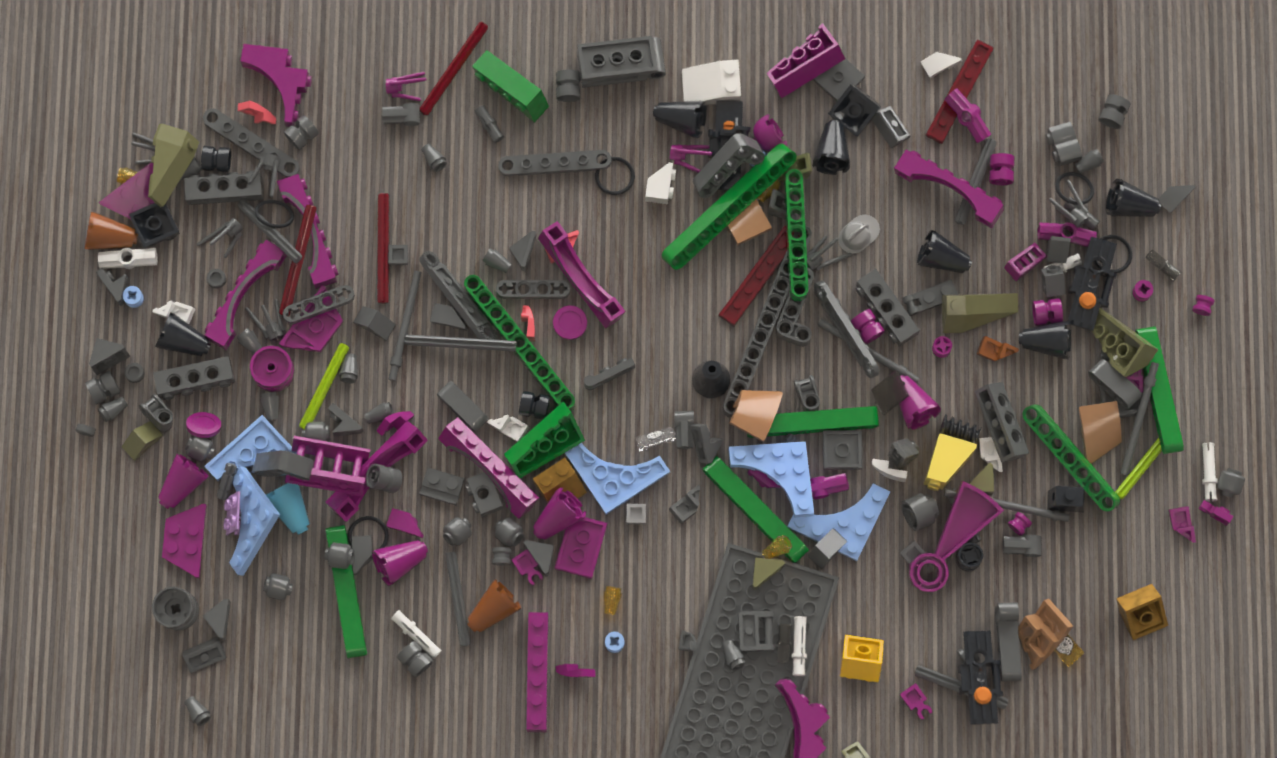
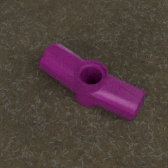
[944,88,992,143]
[1037,222,1097,247]
[810,473,849,499]

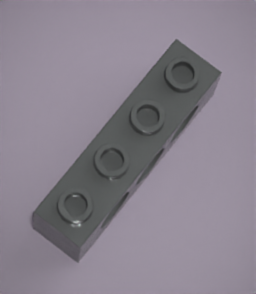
[184,171,263,205]
[856,269,920,347]
[153,356,235,400]
[975,382,1029,463]

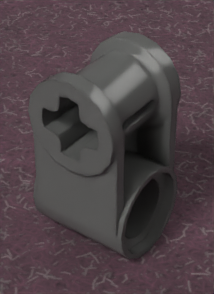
[793,375,820,411]
[139,394,173,432]

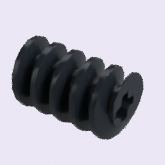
[939,414,982,444]

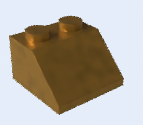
[533,458,587,504]
[1116,584,1168,640]

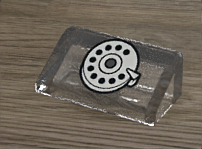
[635,426,676,451]

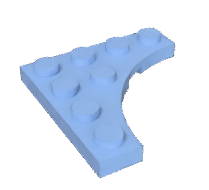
[205,415,297,481]
[728,441,814,518]
[565,443,670,515]
[229,467,280,576]
[787,484,890,561]

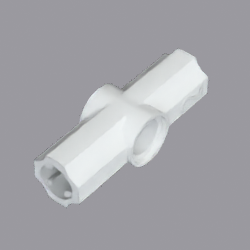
[98,248,158,269]

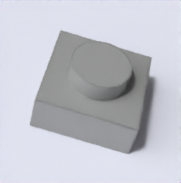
[626,504,646,524]

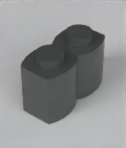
[1046,122,1082,166]

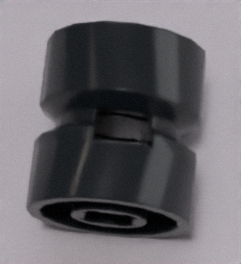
[201,146,232,172]
[518,391,550,420]
[956,542,984,572]

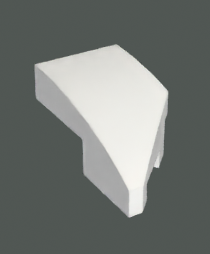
[921,52,962,78]
[152,301,195,324]
[487,415,529,442]
[978,437,1003,472]
[872,459,907,482]

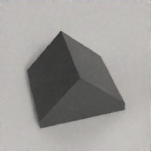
[89,338,131,375]

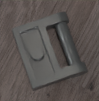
[738,611,775,652]

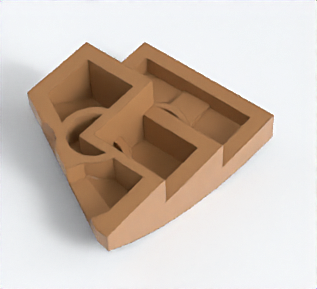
[726,199,772,246]
[729,390,783,441]
[1078,401,1122,464]
[1018,599,1073,670]

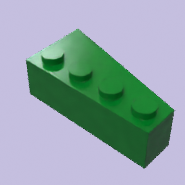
[472,50,549,123]
[504,402,586,478]

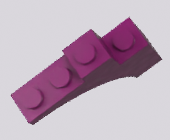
[241,44,312,127]

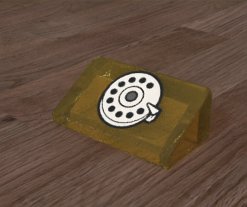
[1054,634,1085,667]

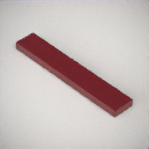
[925,39,994,144]
[718,225,800,327]

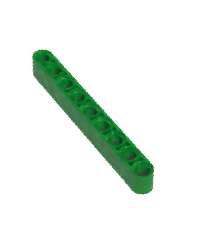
[662,143,797,270]
[464,275,575,412]

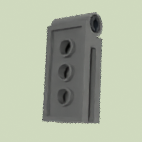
[577,36,666,88]

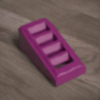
[1004,243,1047,281]

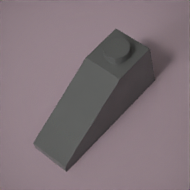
[888,438,919,470]

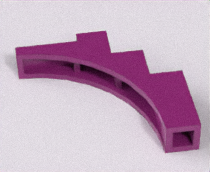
[775,679,830,758]

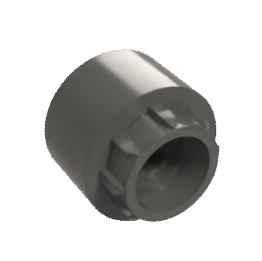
[901,493,939,531]

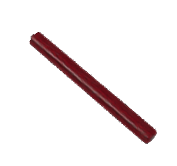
[420,21,488,116]
[377,193,389,304]
[279,205,317,316]

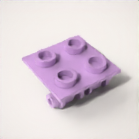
[223,491,241,535]

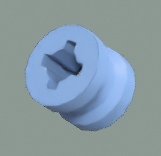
[123,286,144,308]
[605,632,624,653]

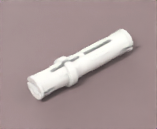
[1202,443,1218,502]
[391,610,442,659]
[791,616,807,676]

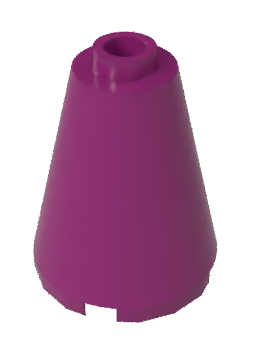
[893,375,941,430]
[158,454,209,509]
[533,488,586,540]
[372,540,428,586]

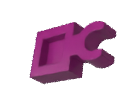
[1198,500,1233,526]
[511,549,543,586]
[899,683,932,720]

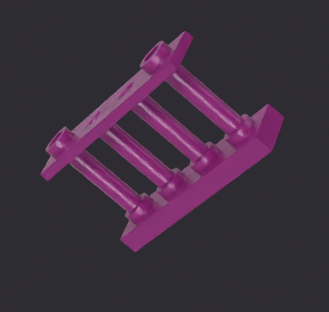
[285,436,370,496]

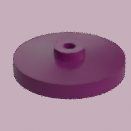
[553,305,587,340]
[186,412,221,438]

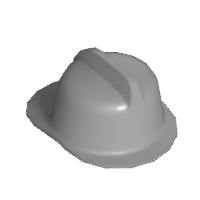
[838,214,880,254]

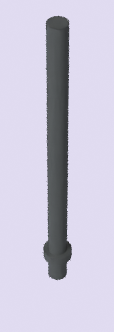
[944,488,1070,522]

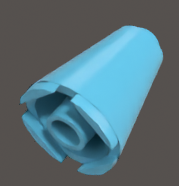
[266,483,310,535]

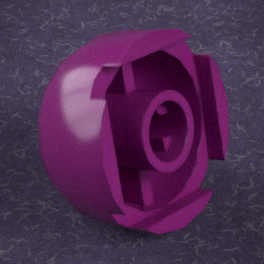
[753,114,787,152]

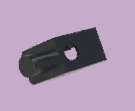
[1047,486,1085,513]

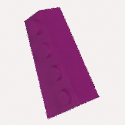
[766,23,845,99]

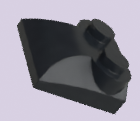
[828,84,881,137]
[129,203,180,248]

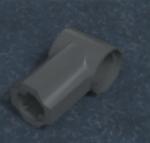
[382,103,420,126]
[675,411,694,449]
[1003,535,1042,557]

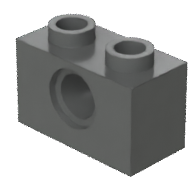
[465,472,503,517]

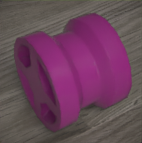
[1132,280,1153,302]
[1192,295,1215,316]
[932,336,952,358]
[1007,512,1032,536]

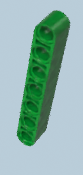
[784,169,808,301]
[1135,326,1184,454]
[1022,404,1120,512]
[747,406,879,438]
[702,456,809,564]
[326,525,367,659]

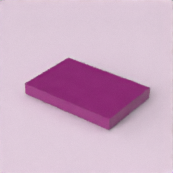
[554,517,608,579]

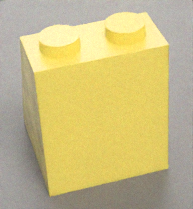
[924,433,977,491]

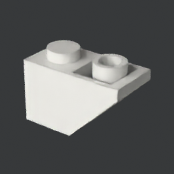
[645,163,676,204]

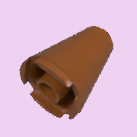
[85,212,138,250]
[467,579,521,632]

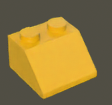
[840,635,884,682]

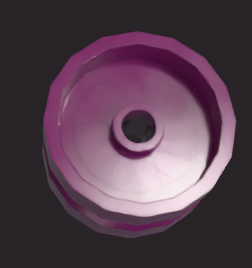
[250,345,295,392]

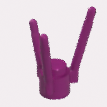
[386,72,427,101]
[670,144,712,173]

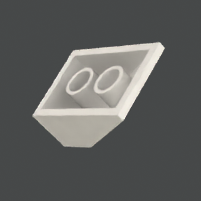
[682,60,741,105]

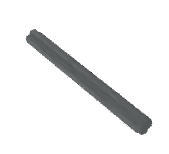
[405,335,517,351]

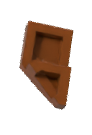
[977,336,1019,361]

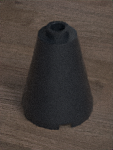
[653,101,707,138]
[812,120,851,175]
[1106,178,1161,217]
[917,230,972,273]
[155,312,211,357]
[1019,321,1071,359]
[692,360,730,398]

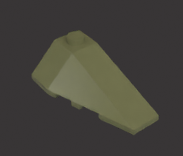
[148,123,199,207]
[942,293,1018,333]
[1092,308,1158,377]

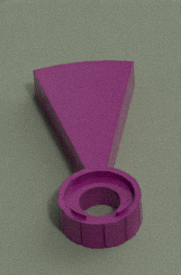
[908,481,1004,592]

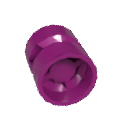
[989,153,1015,186]
[1032,298,1063,326]
[851,309,885,344]

